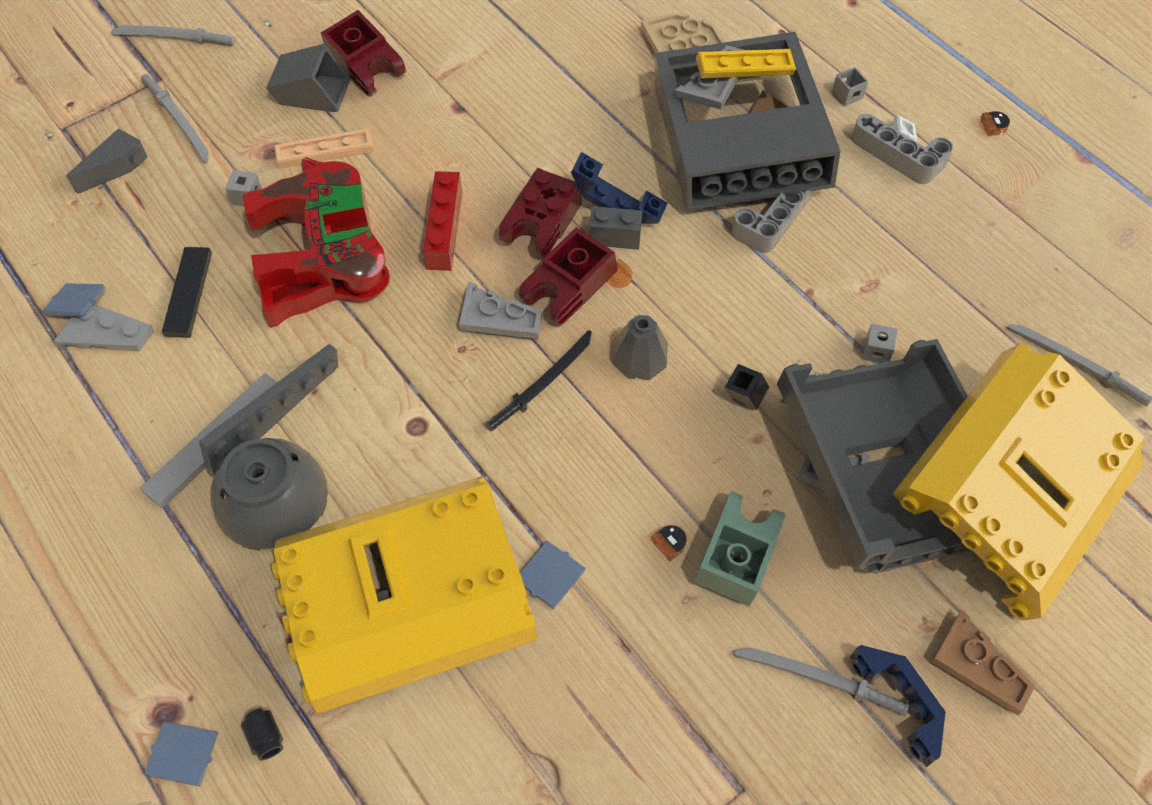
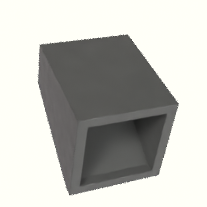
[266,43,351,112]

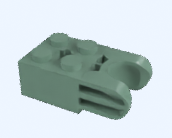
[693,491,786,606]

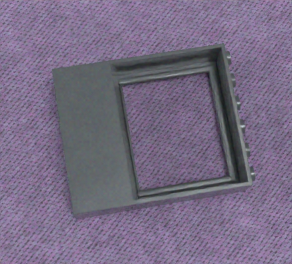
[654,32,841,210]

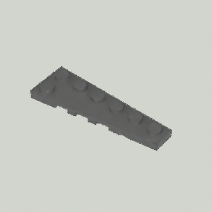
[199,344,339,477]

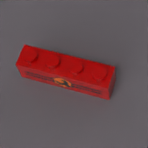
[423,171,462,271]

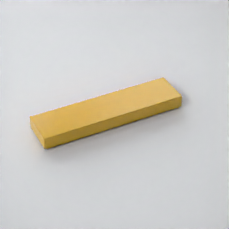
[696,49,796,78]

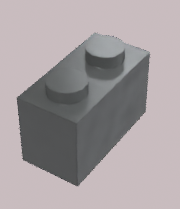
[589,206,643,250]

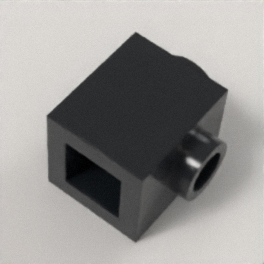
[725,364,769,410]

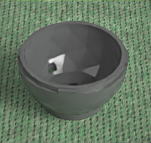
[210,438,328,551]

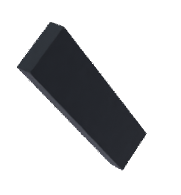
[162,247,212,338]

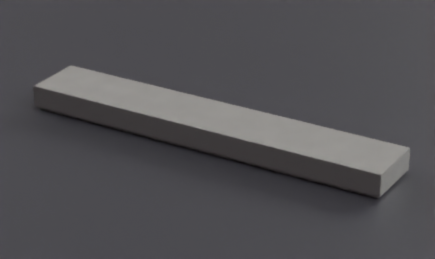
[140,373,277,508]

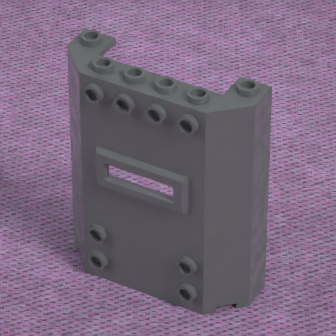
[777,339,971,574]

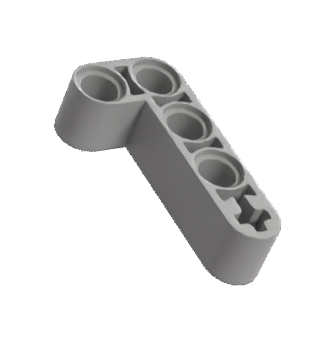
[852,114,953,184]
[731,190,813,253]

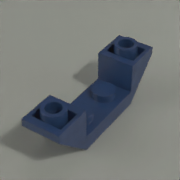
[571,152,668,224]
[850,645,946,767]

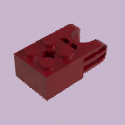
[321,10,406,96]
[499,168,582,257]
[519,227,618,325]

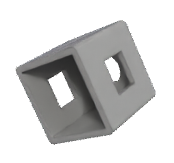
[832,67,868,106]
[225,170,262,206]
[862,324,898,363]

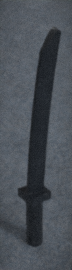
[485,330,592,431]

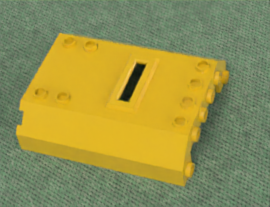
[893,343,1144,621]
[271,476,538,714]

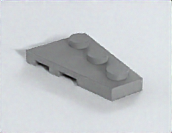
[675,46,743,110]
[459,281,542,339]
[53,304,154,351]

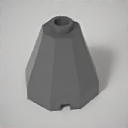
[613,315,668,380]

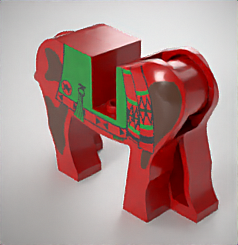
[243,157,390,328]

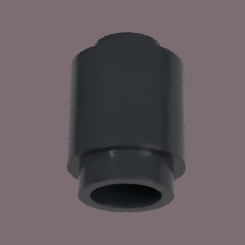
[241,708,283,761]

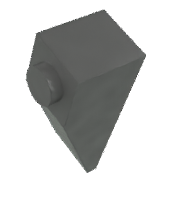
[66,128,148,194]

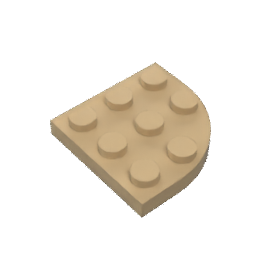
[641,13,726,53]

